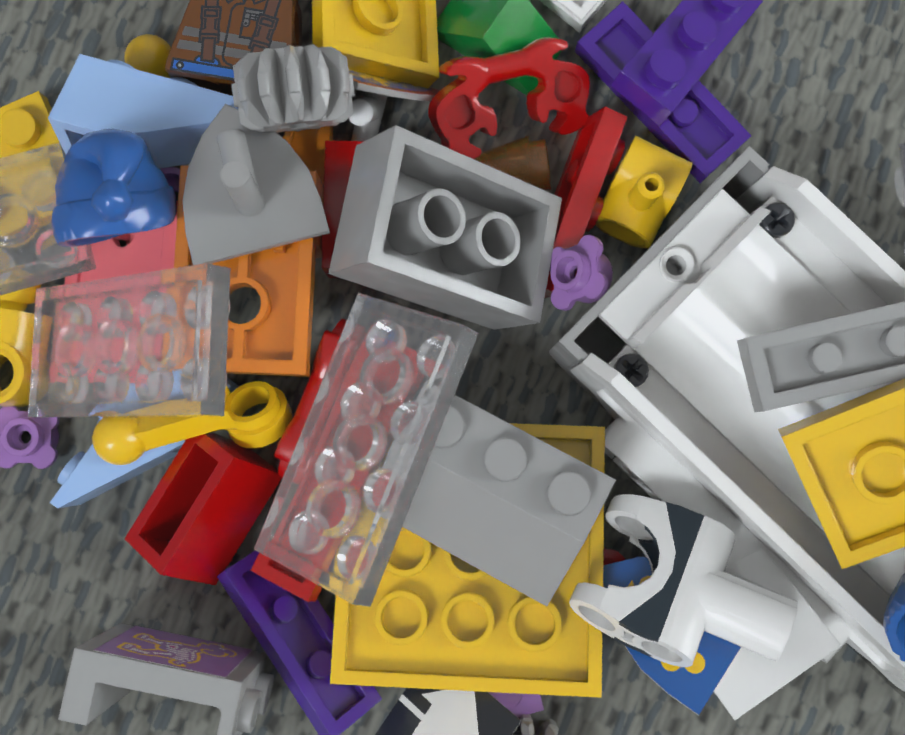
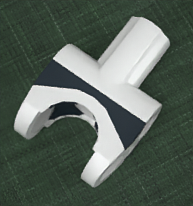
[569,494,798,667]

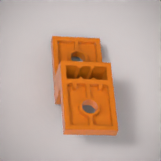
[167,126,333,377]

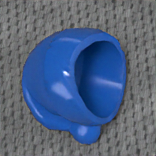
[51,128,177,247]

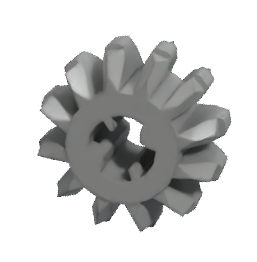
[231,44,355,133]

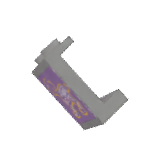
[58,623,274,735]

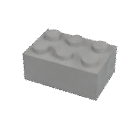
[328,125,562,330]

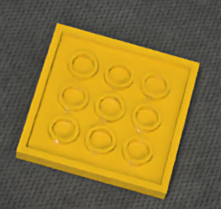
[330,419,605,698]

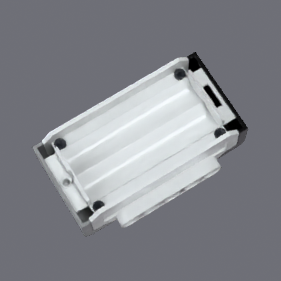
[549,146,905,698]

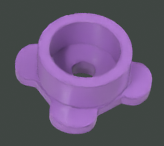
[549,235,613,311]
[0,406,60,469]

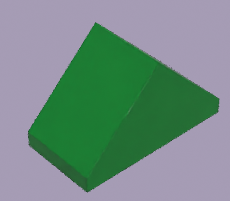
[437,0,563,96]

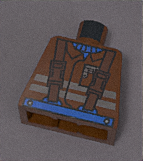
[165,0,302,96]

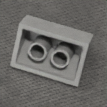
[371,382,616,606]

